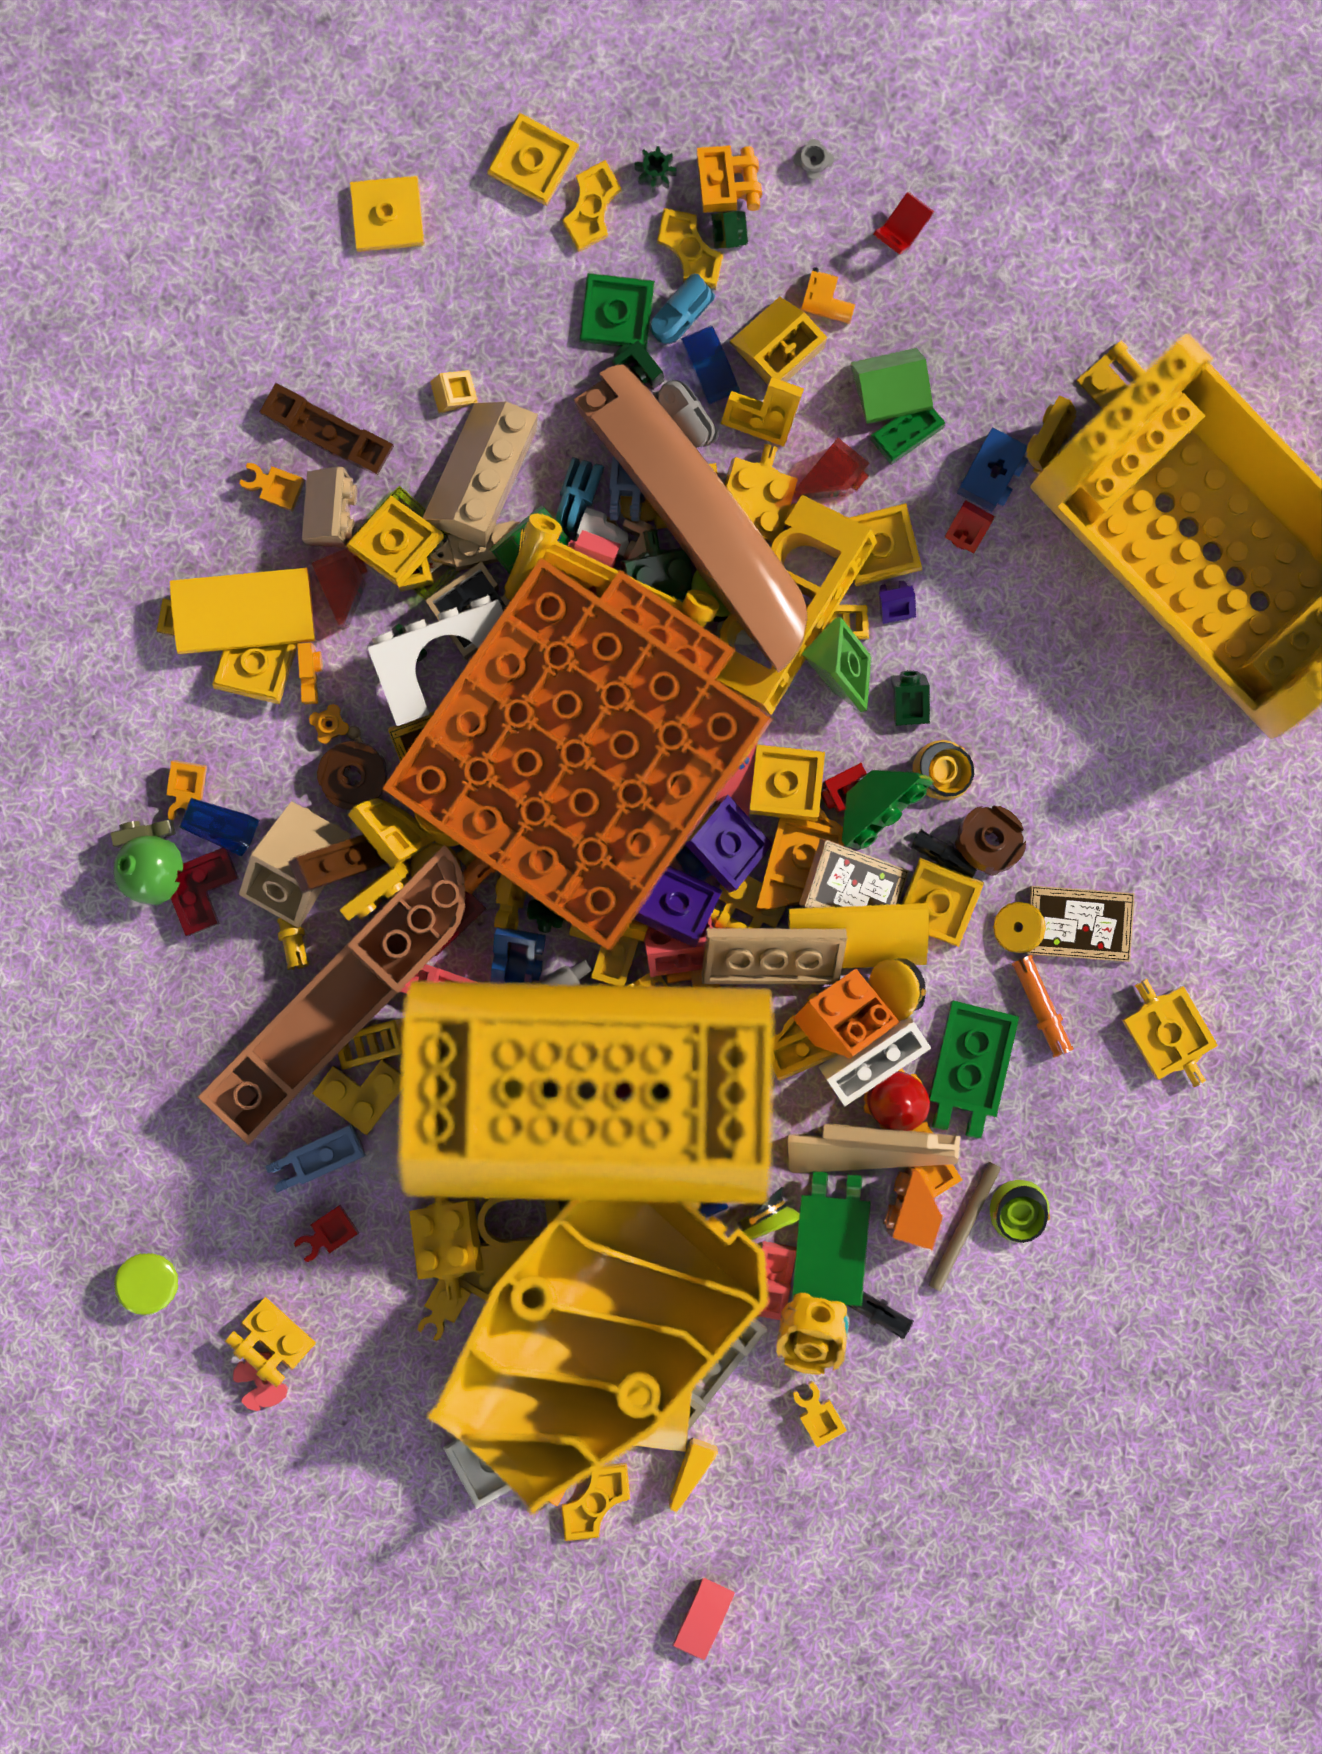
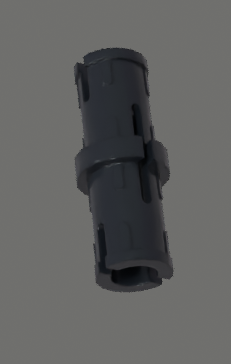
[910,829,977,878]
[847,1291,914,1340]

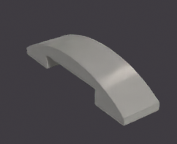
[688,1319,768,1431]

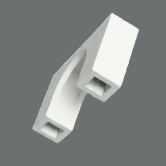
[367,595,503,726]

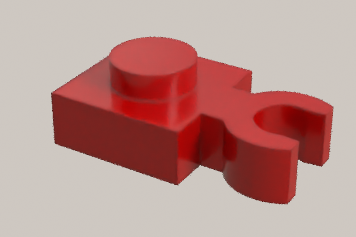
[294,1204,359,1262]

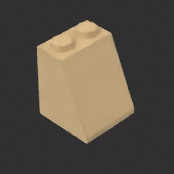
[239,801,351,928]

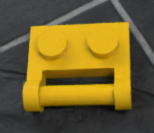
[1077,340,1145,410]

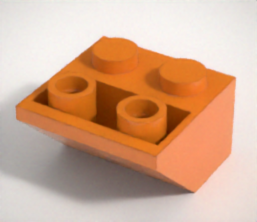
[793,969,900,1059]
[883,1167,943,1251]

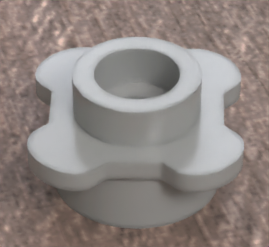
[793,139,834,180]

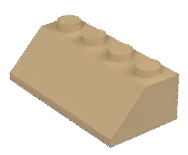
[422,401,538,547]

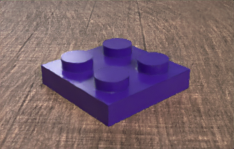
[684,795,772,893]
[633,866,723,948]

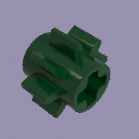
[635,146,677,192]

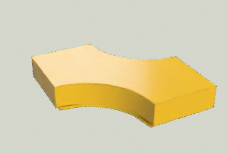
[562,159,622,253]
[657,208,723,289]
[561,1463,630,1541]

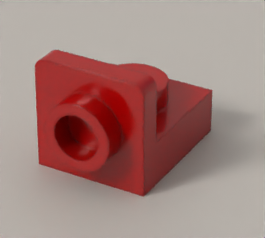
[944,500,995,554]
[821,763,867,813]

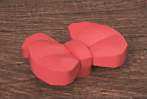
[233,1352,288,1411]

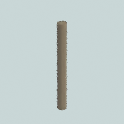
[929,1162,1001,1291]

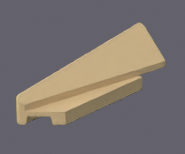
[788,1123,960,1173]

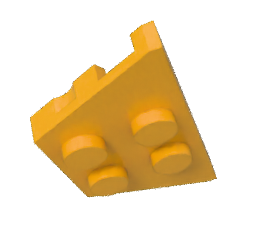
[755,808,844,912]

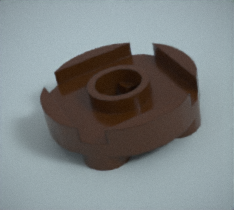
[317,741,387,810]
[955,805,1026,876]

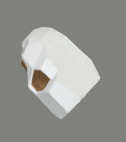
[575,508,629,558]

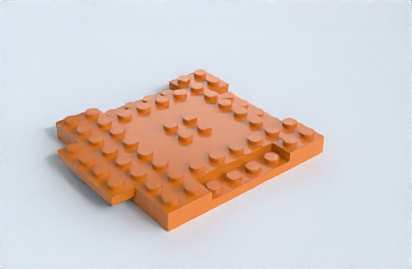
[382,558,773,950]

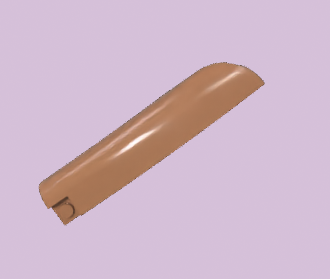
[574,365,808,673]
[198,845,465,1145]

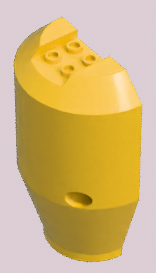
[427,1200,768,1515]

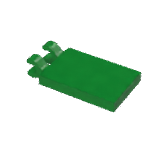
[929,1000,1019,1139]
[792,1171,871,1306]

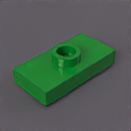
[870,408,946,465]

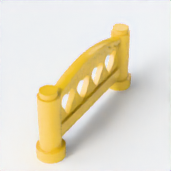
[504,514,719,628]

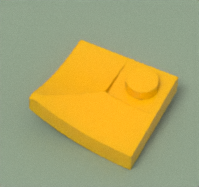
[347,798,435,868]

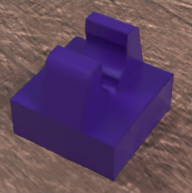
[879,580,916,624]

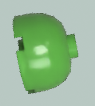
[113,836,183,905]

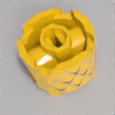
[776,1293,849,1375]

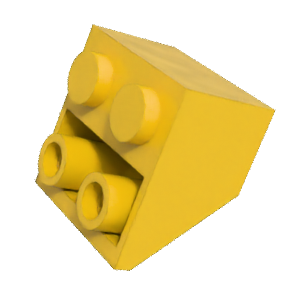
[729,296,828,385]

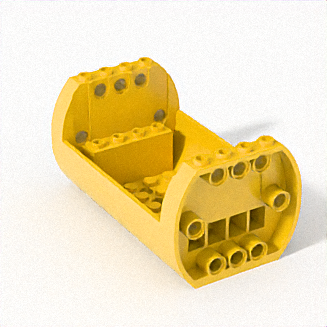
[1030,333,1322,739]
[400,981,773,1204]

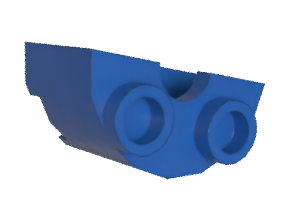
[490,927,546,984]

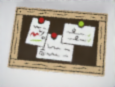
[799,839,909,908]
[1026,886,1135,962]

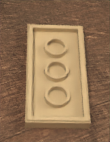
[701,928,847,985]

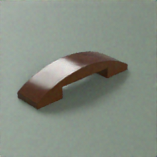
[259,383,394,475]

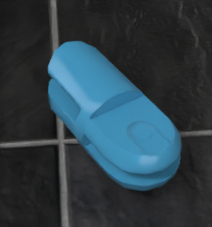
[651,273,715,344]
[556,457,604,532]

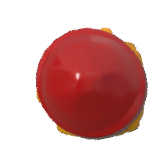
[863,1069,930,1131]

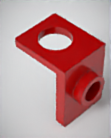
[873,192,934,255]

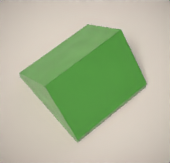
[850,348,933,424]
[802,617,871,712]

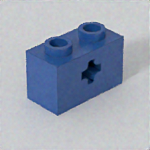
[956,427,1029,512]

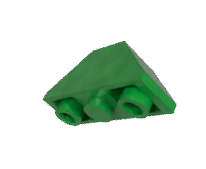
[842,770,934,850]

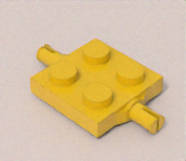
[724,444,798,544]
[1122,979,1218,1087]
[409,1197,483,1300]

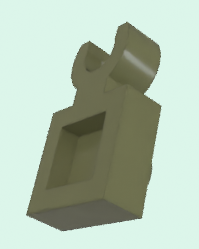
[110,820,176,848]

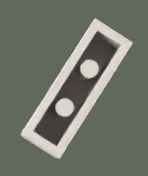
[819,1016,931,1106]

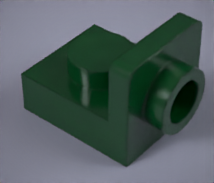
[711,210,748,249]
[611,341,664,389]
[891,670,930,726]

